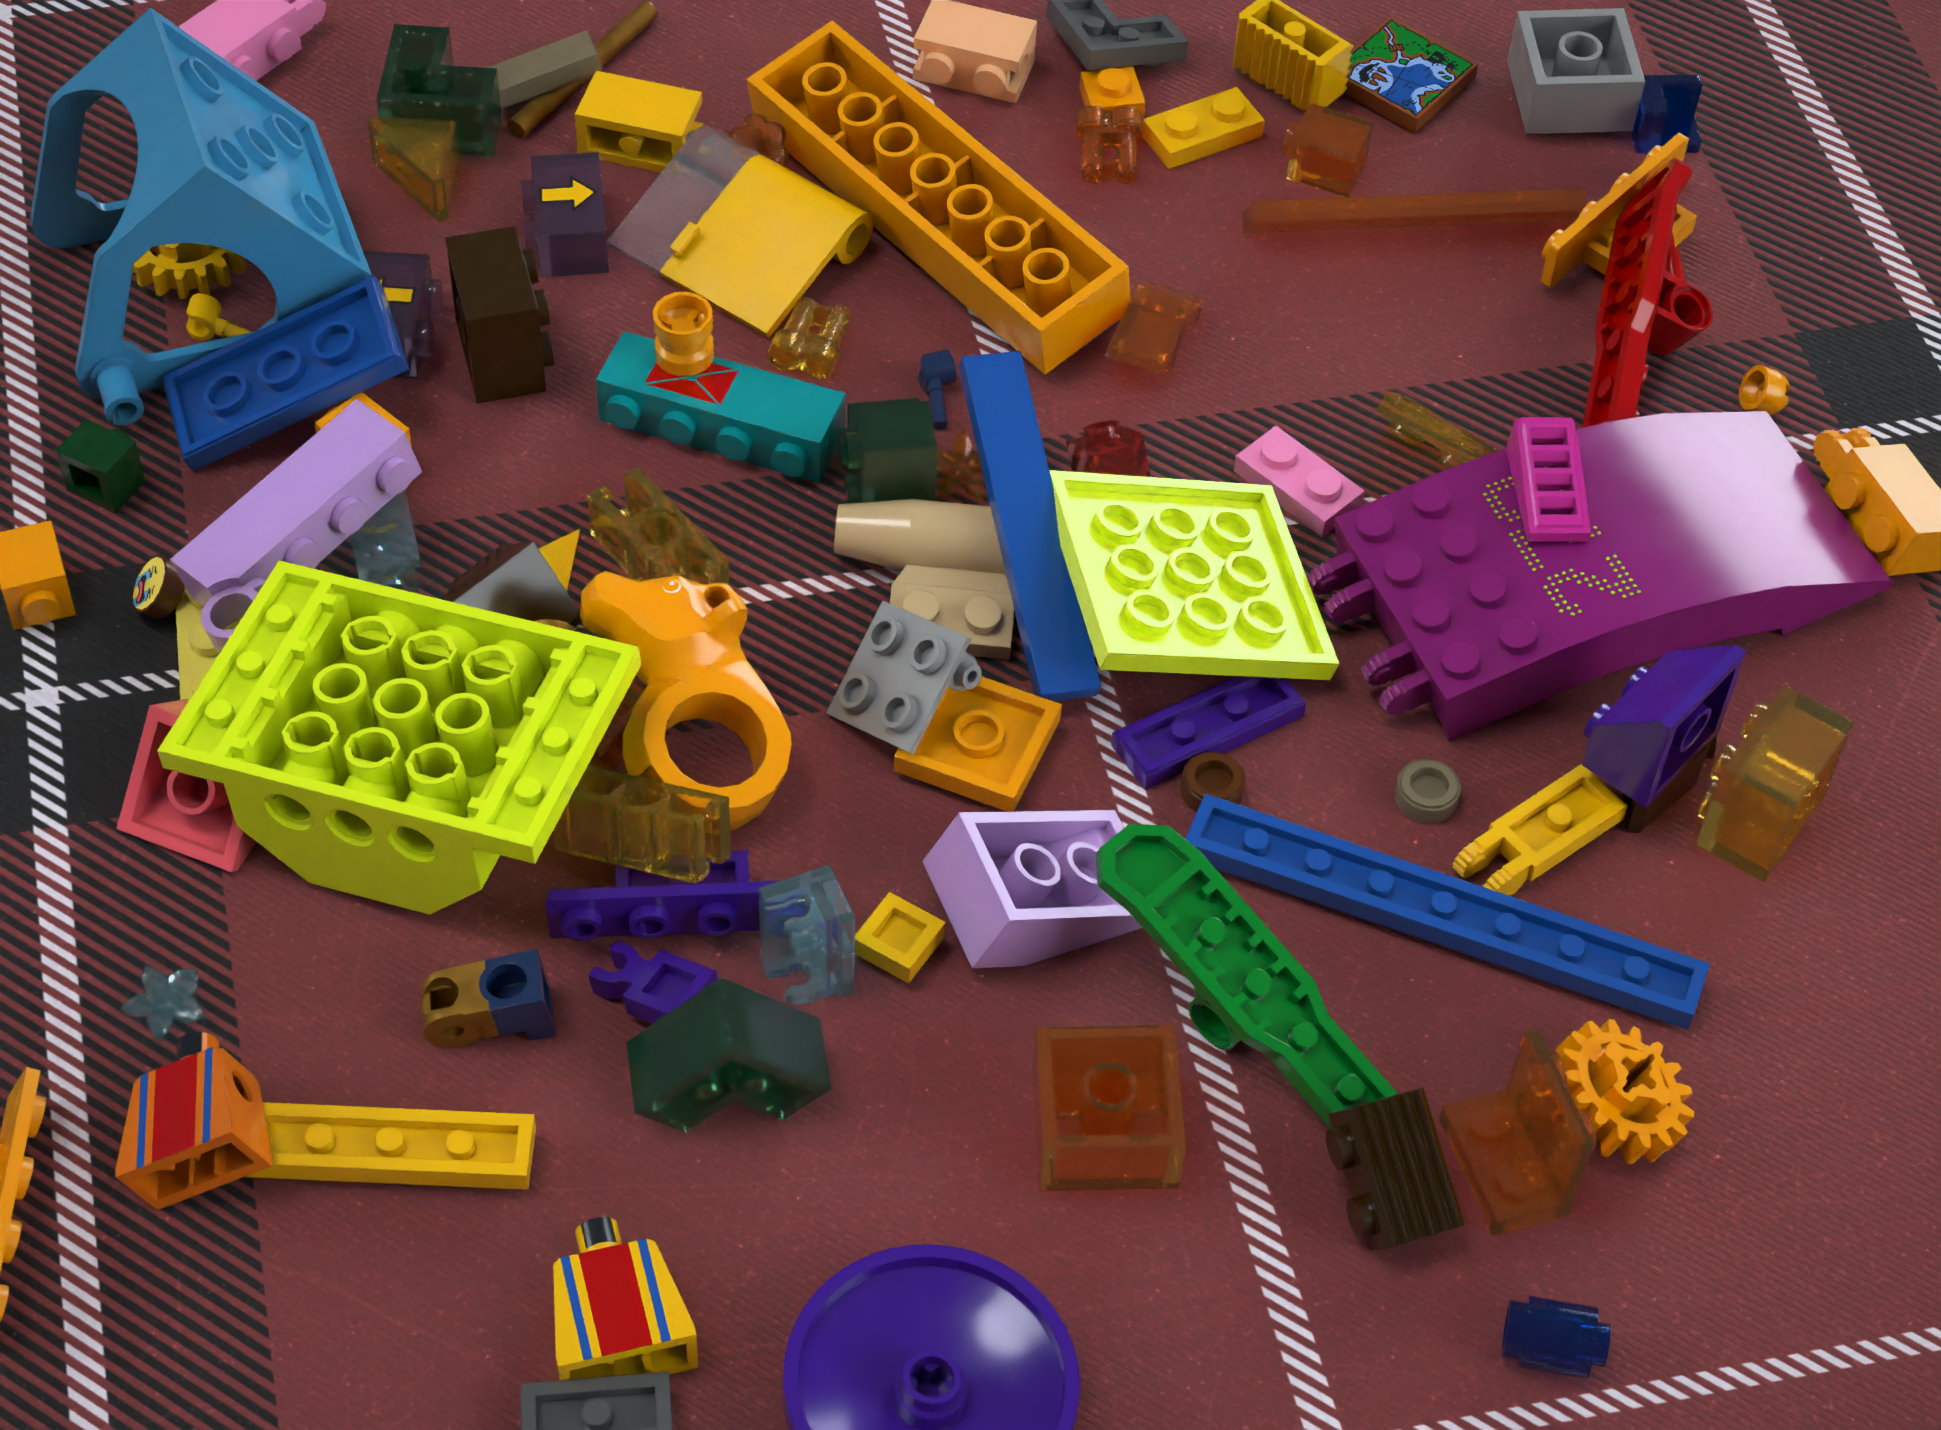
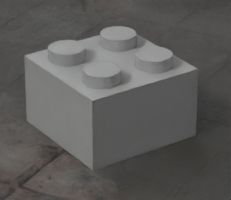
[1507,8,1645,134]

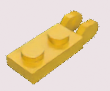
[1452,764,1628,896]

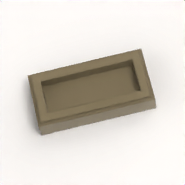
[485,30,603,109]

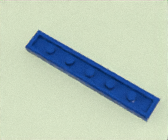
[958,351,1101,701]

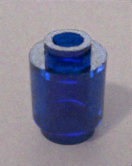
[1501,1295,1611,1379]

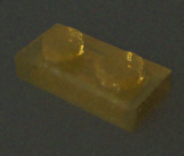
[1376,391,1499,468]

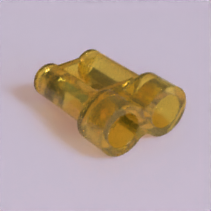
[767,297,851,379]

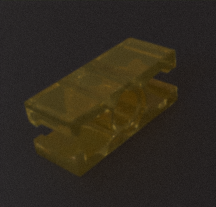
[587,467,729,585]
[554,765,731,884]

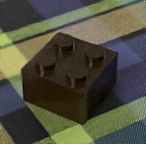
[445,226,554,404]

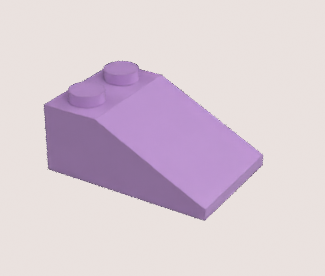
[922,810,1142,969]

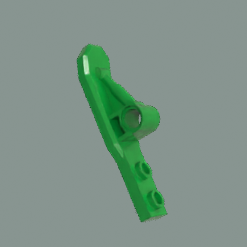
[1095,824,1398,1129]

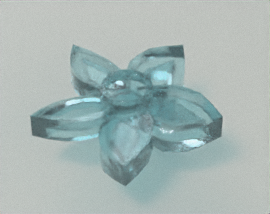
[121,966,204,1042]

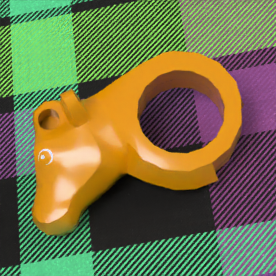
[580,571,792,832]

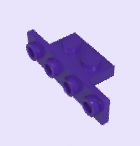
[546,850,818,941]

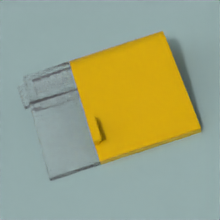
[607,125,874,339]

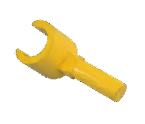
[186,293,251,341]

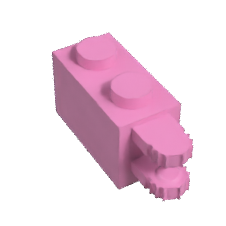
[179,0,327,81]

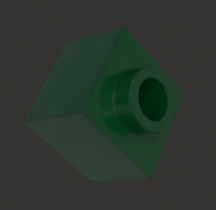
[56,419,145,514]

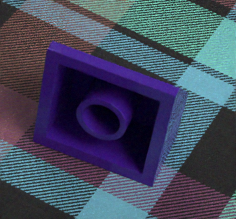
[1582,645,1746,808]

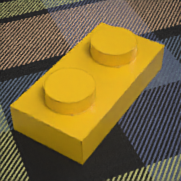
[1141,87,1265,169]

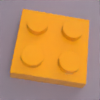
[894,676,1062,812]

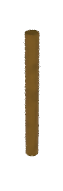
[507,1,658,139]

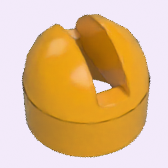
[1739,365,1790,415]

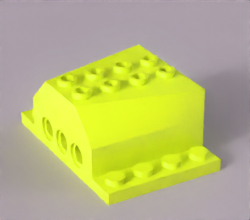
[157,560,641,915]

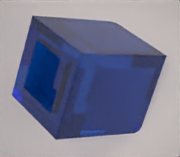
[1631,75,1703,153]

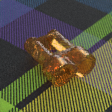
[1076,106,1142,184]

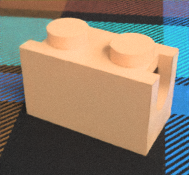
[913,0,1037,103]

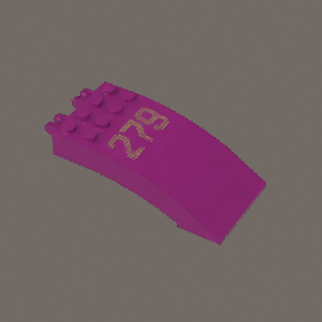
[1307,411,1891,741]

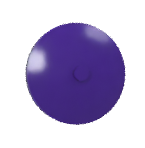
[782,1244,1080,1430]

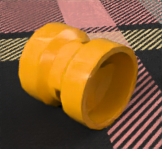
[653,292,714,377]

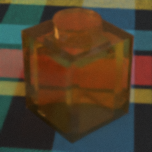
[1282,103,1373,198]

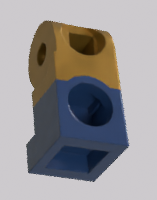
[420,949,556,1048]

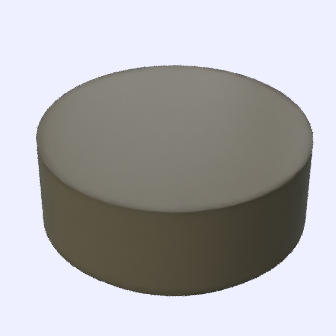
[1394,759,1461,824]

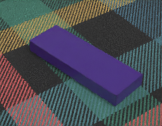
[1111,676,1306,790]

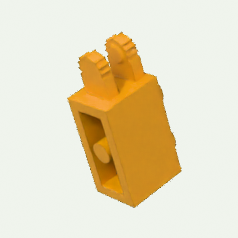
[1812,428,1941,576]

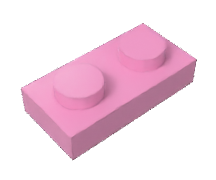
[1234,426,1365,537]

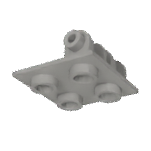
[826,600,982,755]

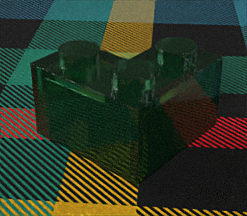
[376,24,502,157]
[837,398,937,504]
[626,977,832,1132]

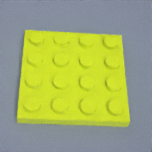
[1049,470,1340,680]

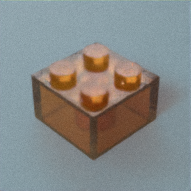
[1032,1025,1186,1191]

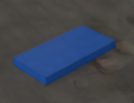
[162,275,409,471]

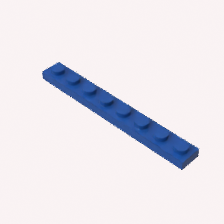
[1185,793,1710,1030]

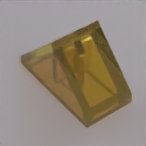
[367,116,460,223]

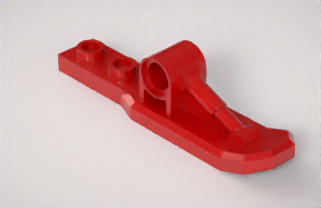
[1582,157,1713,428]

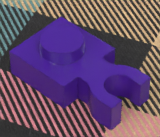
[588,940,720,1036]

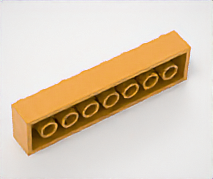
[746,20,1132,375]

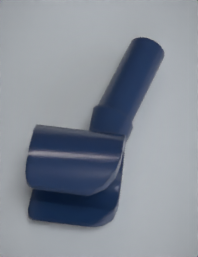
[918,349,957,429]

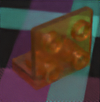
[1439,1029,1596,1236]

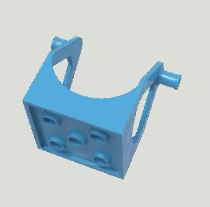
[30,8,372,425]

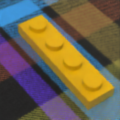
[246,1102,536,1190]

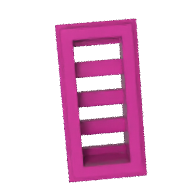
[1506,417,1591,542]

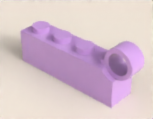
[170,399,422,653]

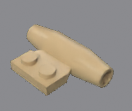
[834,499,1014,660]

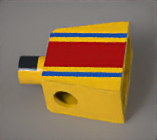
[553,1217,699,1380]

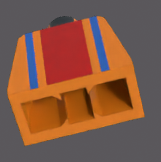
[115,1032,272,1210]

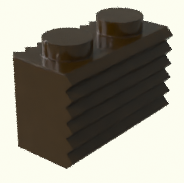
[1326,1087,1465,1251]

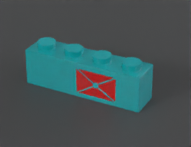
[596,331,846,483]

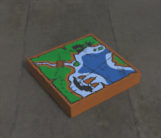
[1344,16,1478,133]

